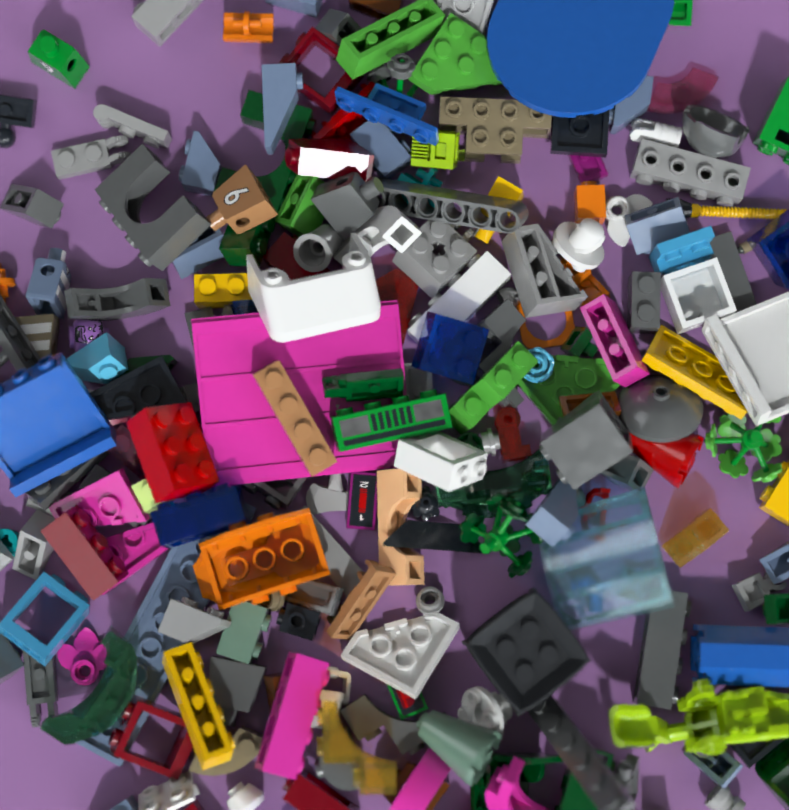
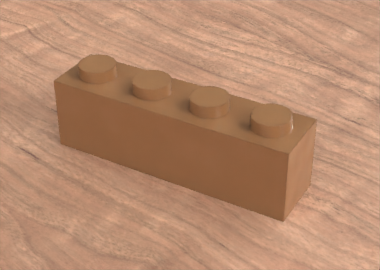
[252,360,337,477]

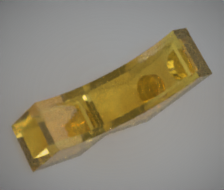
[317,700,396,794]

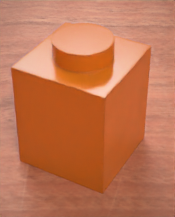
[574,181,606,224]

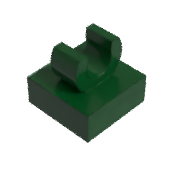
[560,326,598,358]

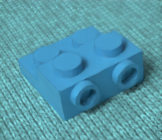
[649,226,715,276]

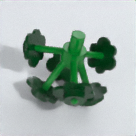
[459,494,543,578]

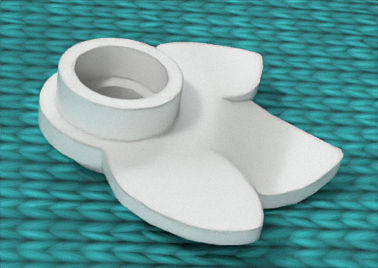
[605,194,653,247]

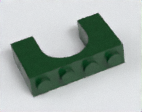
[214,90,316,218]

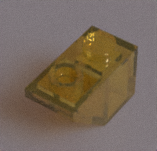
[661,508,730,568]

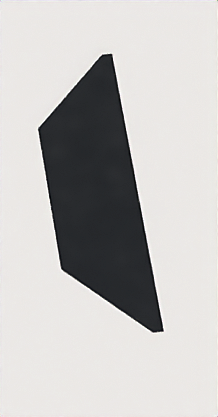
[383,520,489,554]

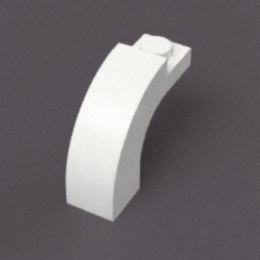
[333,206,422,264]

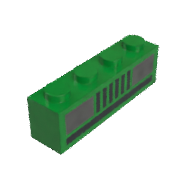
[330,389,452,452]

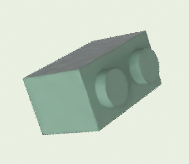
[216,601,272,664]

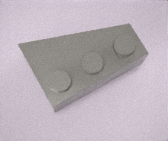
[501,224,588,318]

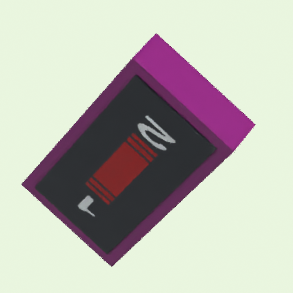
[346,472,377,531]

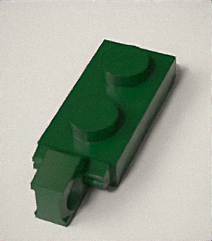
[323,368,404,402]

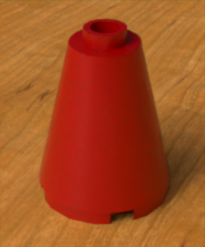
[629,432,705,489]

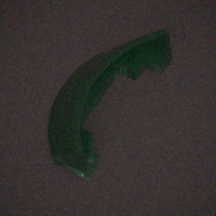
[435,449,552,518]
[40,626,137,745]

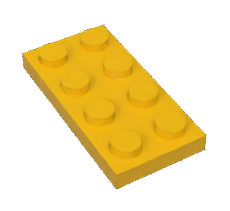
[641,325,747,419]

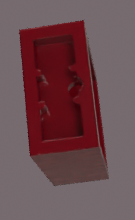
[279,27,366,116]
[108,694,193,780]
[282,768,360,810]

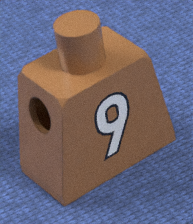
[206,164,278,234]

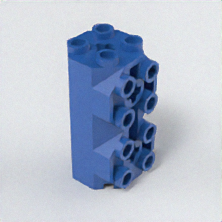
[690,624,789,687]

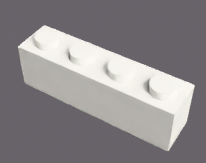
[408,251,511,358]

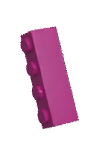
[254,652,330,780]

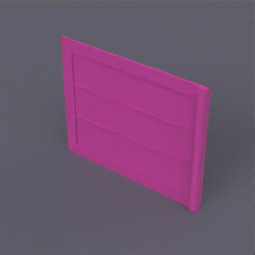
[191,300,407,487]

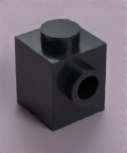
[276,603,322,641]

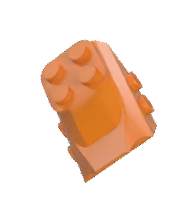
[193,508,330,610]

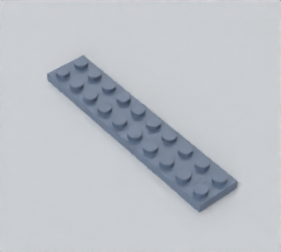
[70,487,258,767]

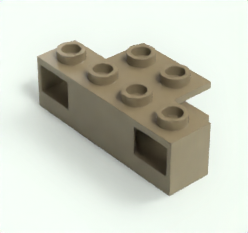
[439,97,552,164]

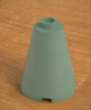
[416,710,502,786]

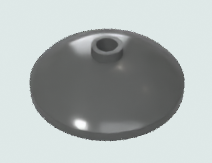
[618,374,703,443]

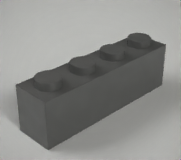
[633,588,692,710]

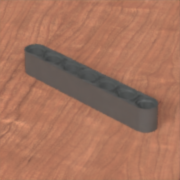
[371,176,529,233]

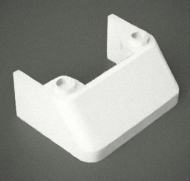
[246,232,381,342]

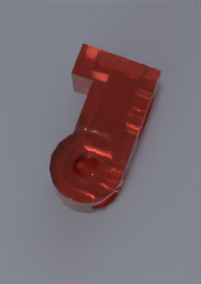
[495,407,532,463]

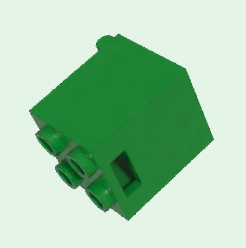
[753,76,789,165]

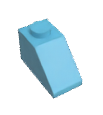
[67,332,128,384]

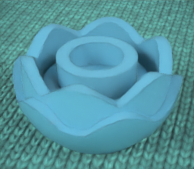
[524,347,554,383]

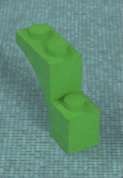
[448,341,538,434]

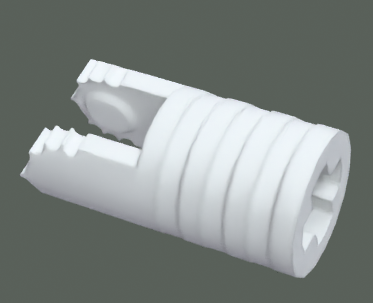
[630,118,683,148]

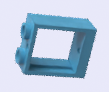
[0,572,90,666]

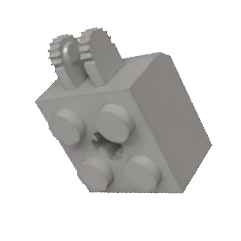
[392,220,477,298]

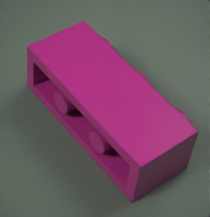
[580,294,650,388]

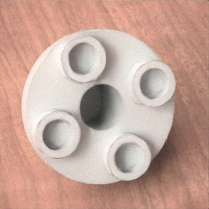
[551,218,605,272]
[458,686,513,735]

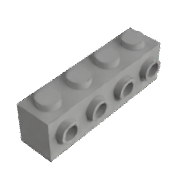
[630,139,751,207]

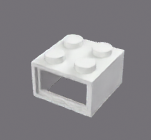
[661,257,737,334]

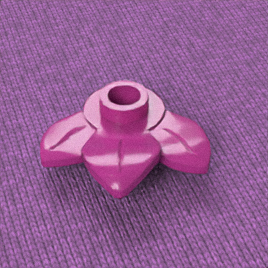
[58,627,115,686]

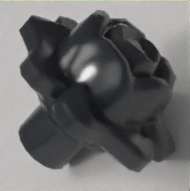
[412,486,443,521]

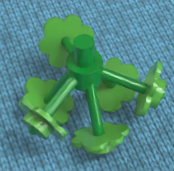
[704,413,782,483]

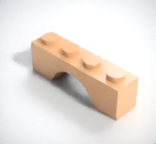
[377,469,425,586]

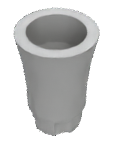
[293,224,344,272]

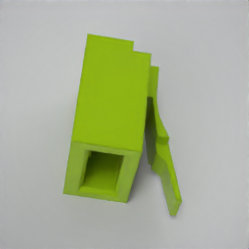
[411,130,465,170]

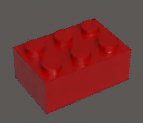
[126,402,220,503]

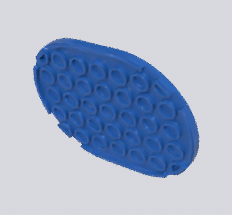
[487,0,674,118]

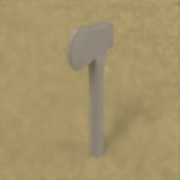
[306,405,348,515]

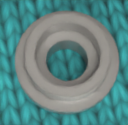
[480,428,501,456]
[416,587,445,615]

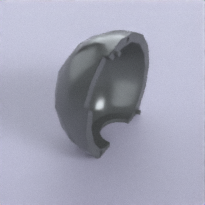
[682,104,750,158]

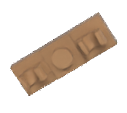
[326,559,396,640]

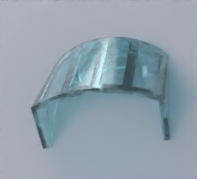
[539,487,675,631]

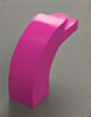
[389,747,451,810]
[485,756,549,810]

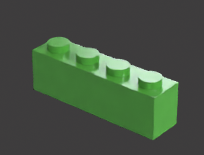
[336,0,445,80]

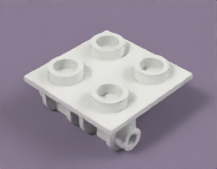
[138,771,200,810]

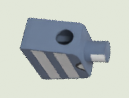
[26,248,71,319]

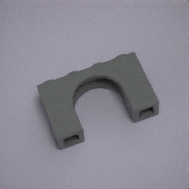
[95,144,212,271]

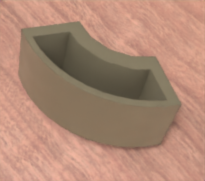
[189,725,264,776]

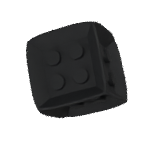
[462,587,590,716]

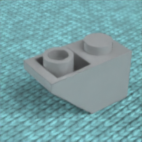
[158,596,231,644]

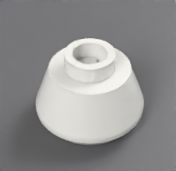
[226,782,264,810]

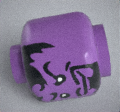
[68,319,110,353]

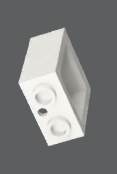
[394,431,488,492]

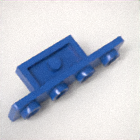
[335,83,439,146]

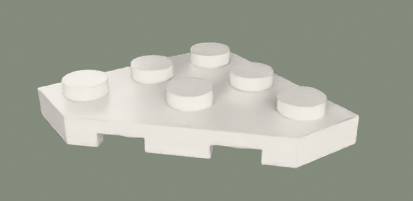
[341,613,460,699]

